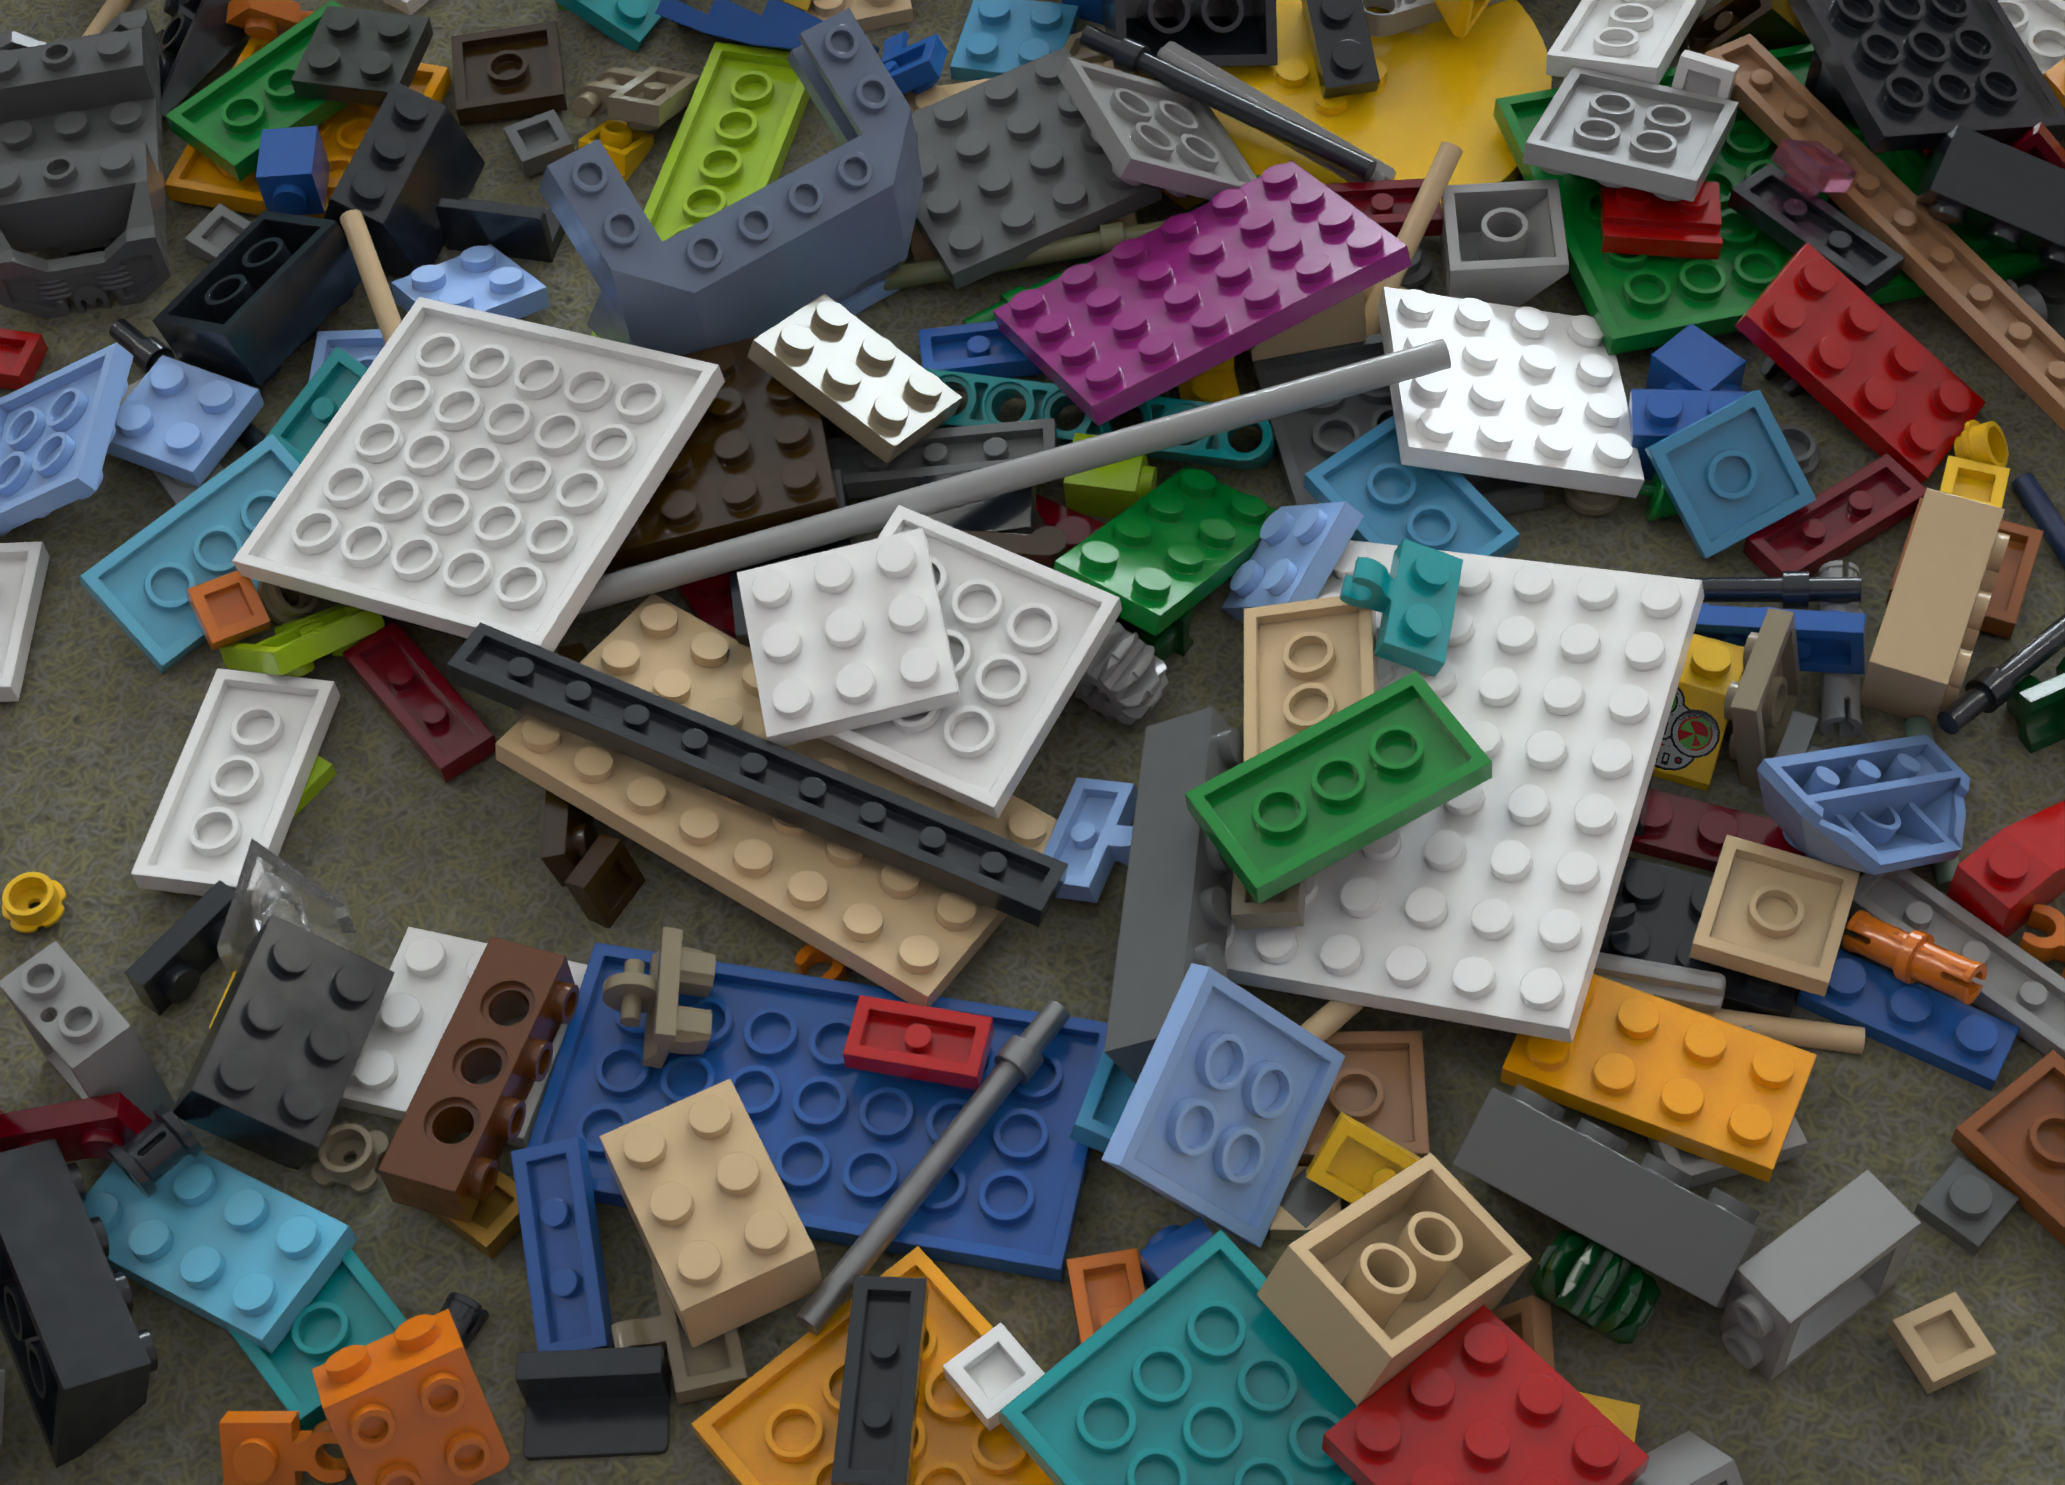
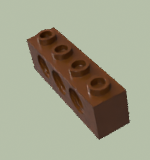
[378,936,579,1223]

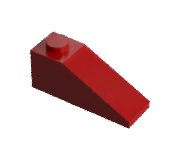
[1946,800,2065,938]

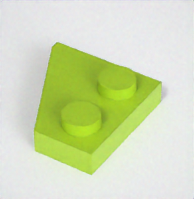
[219,604,385,677]

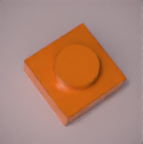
[187,570,271,651]

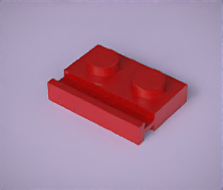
[1600,182,1723,260]

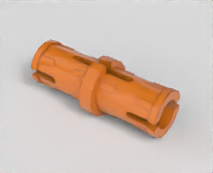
[1842,910,1987,1005]

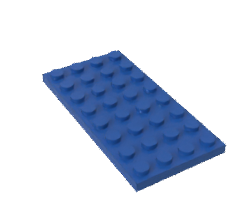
[527,942,1108,1282]

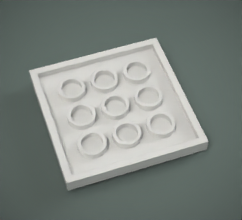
[1377,287,1645,498]
[819,505,1122,819]

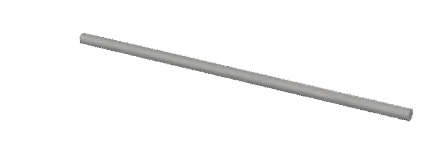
[577,338,1451,615]

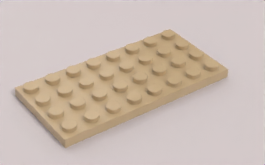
[495,593,1057,1007]

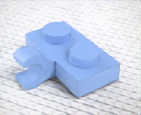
[1043,777,1138,903]

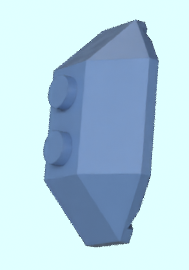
[1757,734,1970,875]

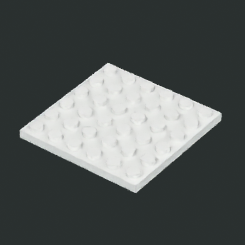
[232,297,725,652]

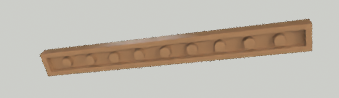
[1705,34,2065,432]

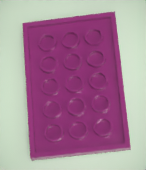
[993,161,1412,426]

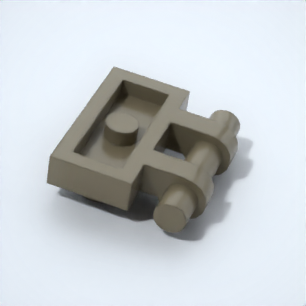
[572,66,701,131]

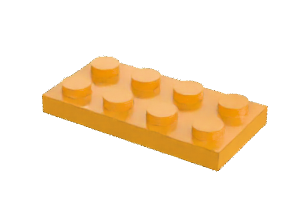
[1500,974,1817,1183]

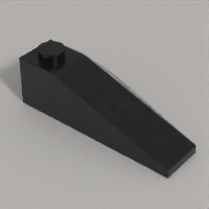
[156,0,247,118]

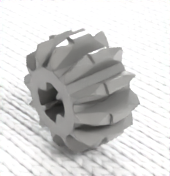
[1073,622,1169,725]

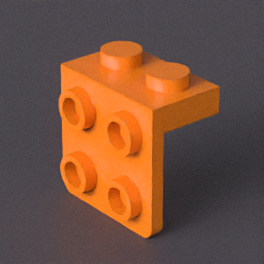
[312,1309,510,1485]

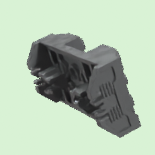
[0,8,171,319]

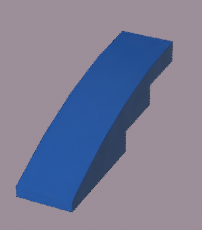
[655,0,880,54]

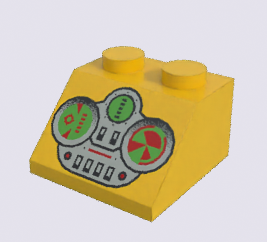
[1653,633,1745,792]

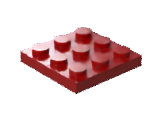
[1321,1305,1650,1485]

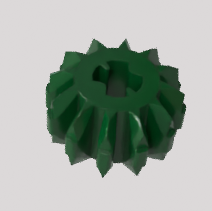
[1530,1231,1661,1344]

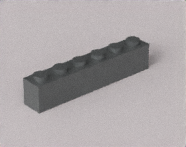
[1104,706,1244,1083]

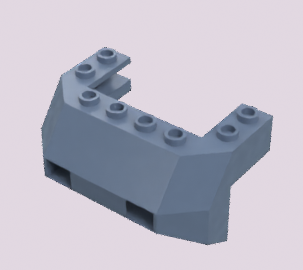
[539,8,924,356]

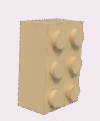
[1860,488,2011,726]
[600,1079,823,1348]
[1257,1153,1532,1406]

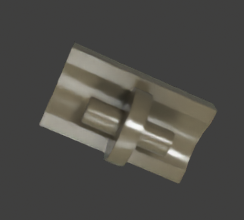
[602,927,716,1068]

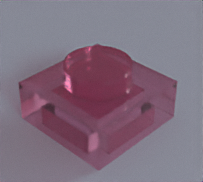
[1771,139,1857,196]

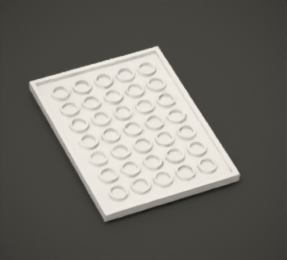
[1225,540,1704,1043]

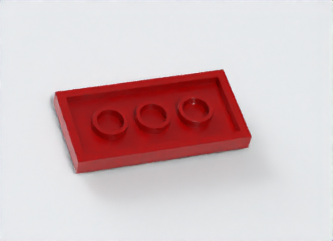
[1735,242,1986,483]

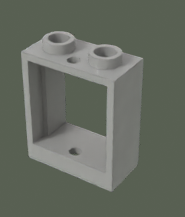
[0,941,175,1120]
[1719,1170,1921,1382]

